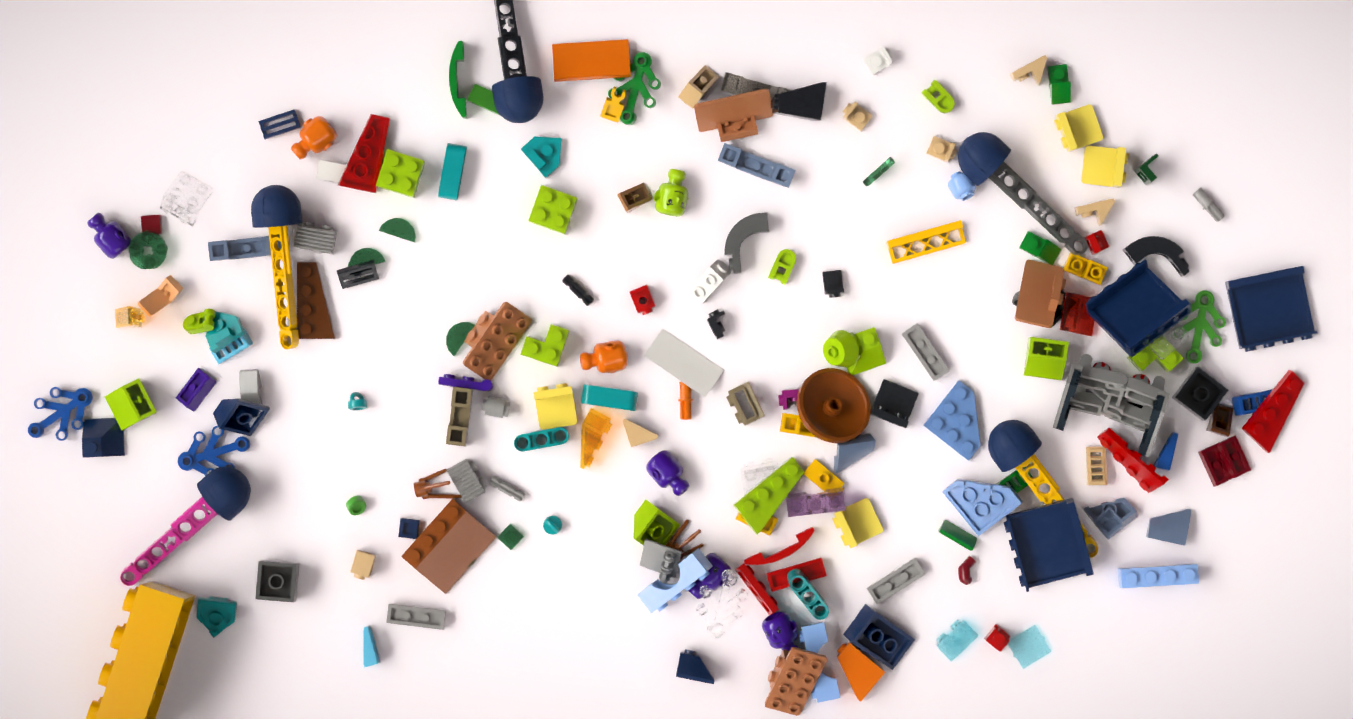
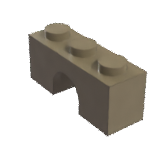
[446,387,473,447]

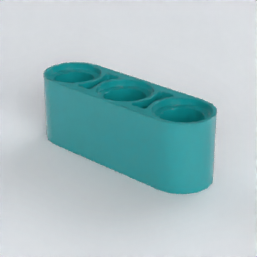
[438,143,467,201]
[581,384,638,411]
[514,427,569,452]
[787,569,829,620]

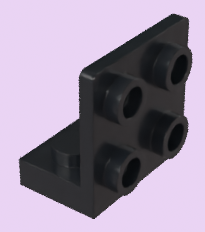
[870,379,919,429]

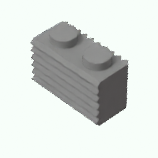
[294,221,337,254]
[447,458,487,503]

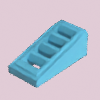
[209,328,253,365]
[363,625,380,668]

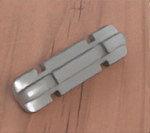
[489,476,525,502]

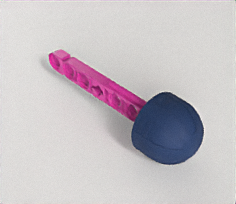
[120,467,251,586]

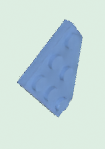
[923,380,981,461]
[942,479,1023,537]

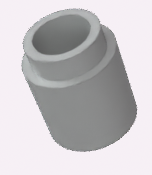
[482,396,511,418]

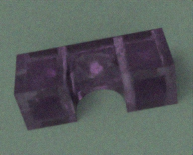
[786,487,847,517]

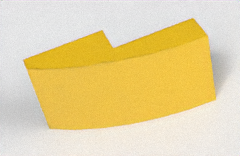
[1063,252,1108,285]

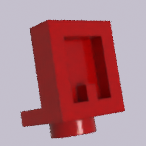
[1084,230,1109,255]

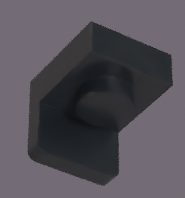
[822,270,844,298]
[706,309,725,340]

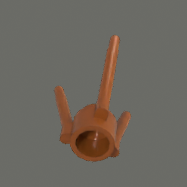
[414,469,462,500]
[666,519,704,560]

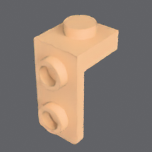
[138,275,184,317]

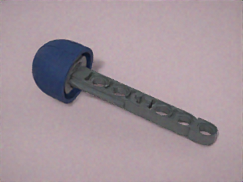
[958,132,1088,255]

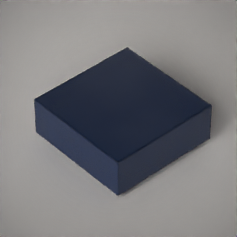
[398,518,420,539]

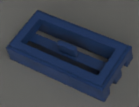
[258,109,301,140]

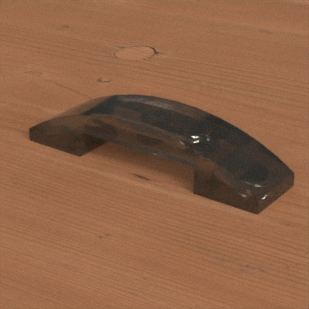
[721,72,790,100]

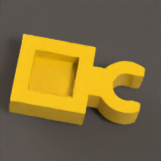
[600,86,626,123]

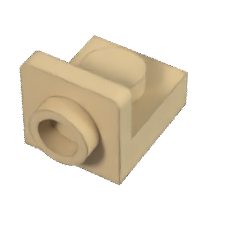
[842,101,872,132]
[926,136,957,163]

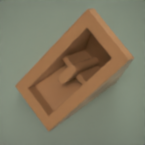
[617,183,652,213]

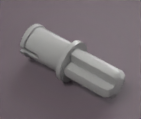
[1192,187,1225,222]

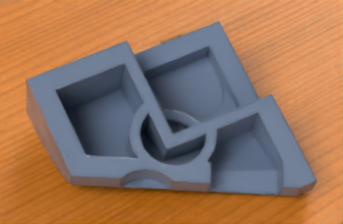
[834,433,876,473]
[1084,498,1138,540]
[1146,509,1191,546]

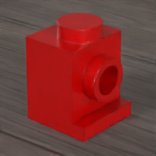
[629,285,656,315]
[983,624,1011,652]

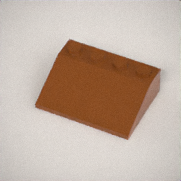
[401,499,496,594]

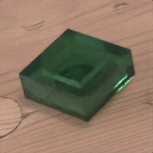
[497,523,524,550]

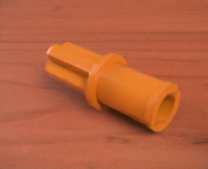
[678,382,693,420]

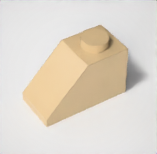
[678,65,720,109]

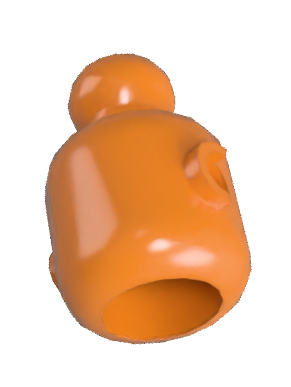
[291,116,337,160]
[580,340,628,373]

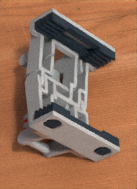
[1052,354,1170,457]

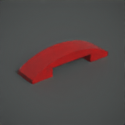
[744,527,815,565]

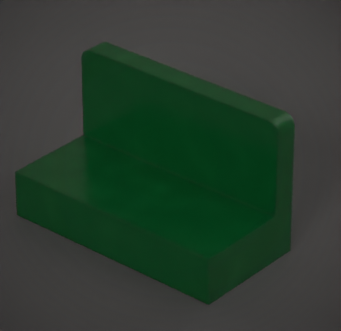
[1134,153,1159,185]

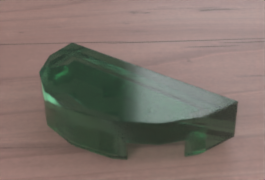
[862,157,895,187]
[378,218,416,243]
[348,248,386,267]
[446,322,475,357]

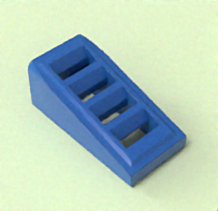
[1232,390,1272,416]
[1153,432,1179,471]

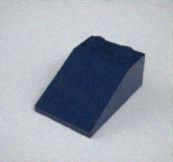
[843,604,915,670]

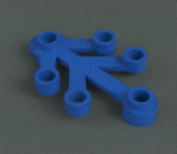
[28,387,93,441]
[177,426,251,476]

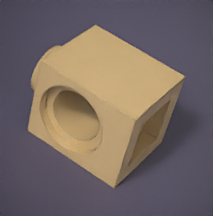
[350,550,377,580]

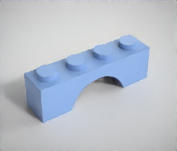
[637,548,713,613]
[1118,564,1199,588]
[798,622,840,703]

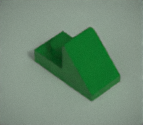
[1047,64,1071,105]
[1019,231,1061,265]

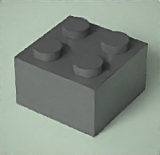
[255,560,300,603]

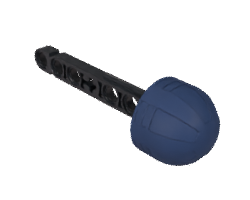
[492,0,544,123]

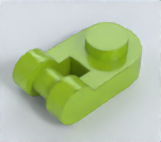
[921,79,955,114]
[768,249,796,285]
[182,308,215,334]

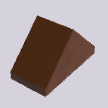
[1206,404,1234,437]

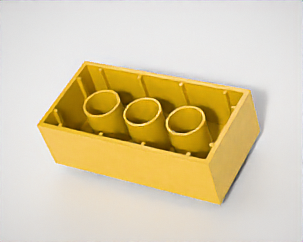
[86,581,196,719]

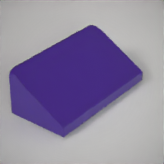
[176,368,217,412]

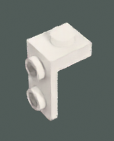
[688,259,731,304]

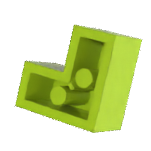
[520,324,570,367]
[1126,336,1184,372]

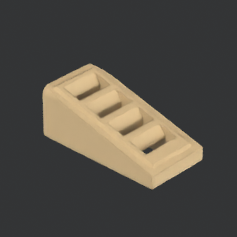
[1086,447,1107,485]

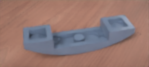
[717,143,796,188]
[208,235,282,261]

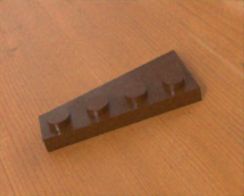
[297,262,336,339]

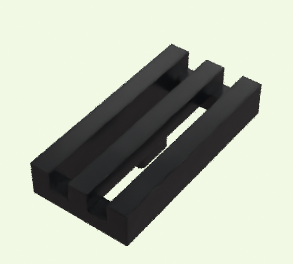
[337,260,379,289]

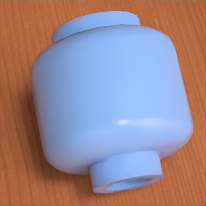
[948,171,976,201]

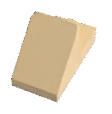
[1010,55,1047,86]
[1074,198,1115,226]

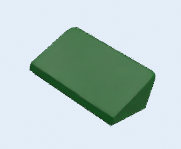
[938,520,977,551]

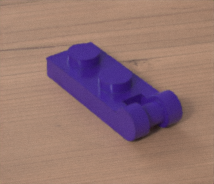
[438,374,493,391]

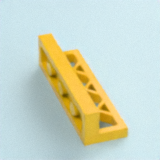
[886,220,966,264]

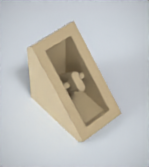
[622,418,659,447]

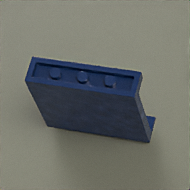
[1086,259,1191,358]
[1225,266,1318,352]
[1003,498,1094,592]

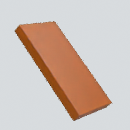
[552,39,631,82]

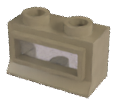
[726,381,765,426]

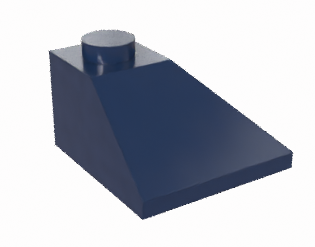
[213,399,270,436]
[82,418,125,458]
[676,649,715,684]

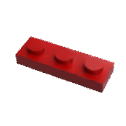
[766,557,827,592]
[735,563,779,615]

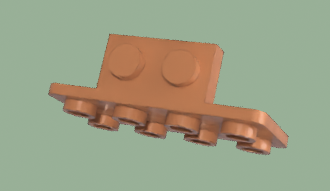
[694,89,773,142]
[1014,259,1066,328]
[463,302,532,381]
[765,647,827,716]

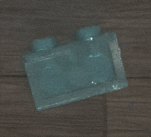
[935,619,979,662]

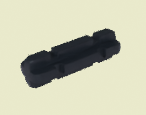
[562,274,594,306]

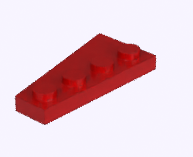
[337,114,390,193]
[1241,370,1305,454]
[1097,428,1169,494]

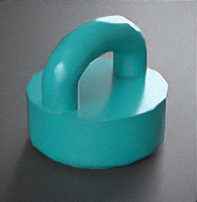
[348,392,367,411]
[543,516,562,535]

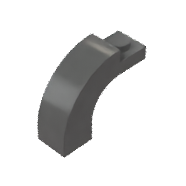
[724,212,769,274]

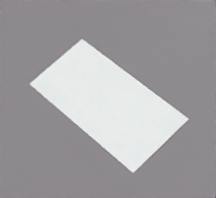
[643,328,724,397]

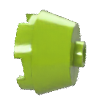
[823,330,861,367]

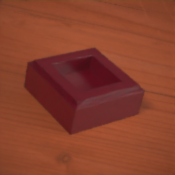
[141,215,162,235]

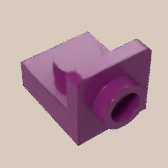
[778,389,799,410]

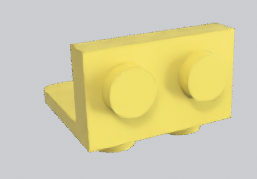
[1054,104,1103,152]
[1081,146,1129,188]
[533,383,577,430]
[832,498,883,548]

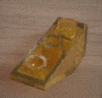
[115,306,145,329]
[580,408,613,469]

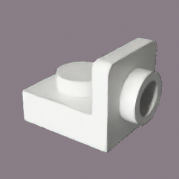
[862,46,894,76]

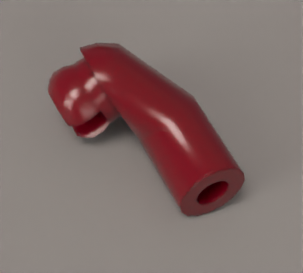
[958,555,976,585]

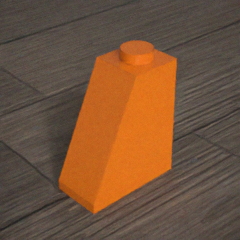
[836,642,885,702]

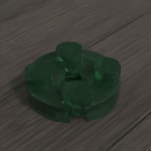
[129,230,168,270]

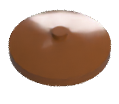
[797,368,871,443]

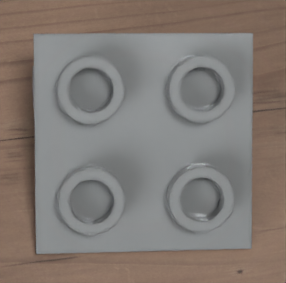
[639,539,682,583]

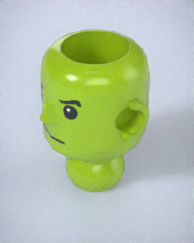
[654,169,689,217]

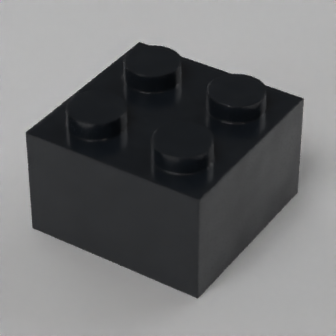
[1171,367,1229,421]

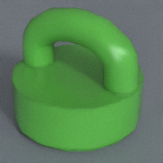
[346,495,367,516]

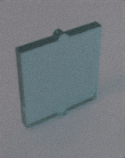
[1008,624,1052,669]

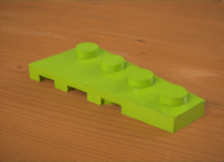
[733,457,804,535]

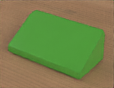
[467,84,500,116]

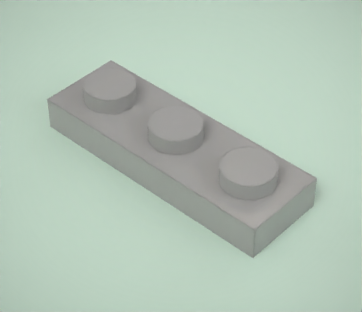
[902,323,950,381]
[866,558,925,605]
[386,604,446,630]

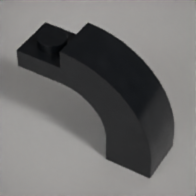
[1122,236,1190,277]

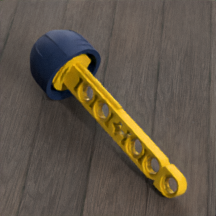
[251,185,303,350]
[988,420,1098,558]

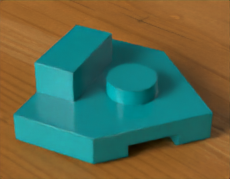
[520,136,562,178]
[205,311,245,353]
[196,596,237,638]

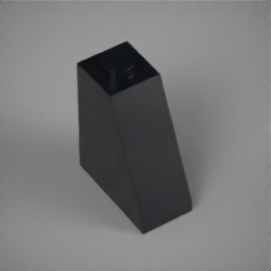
[771,82,827,121]

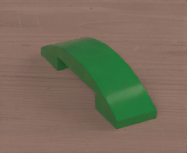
[449,41,467,119]

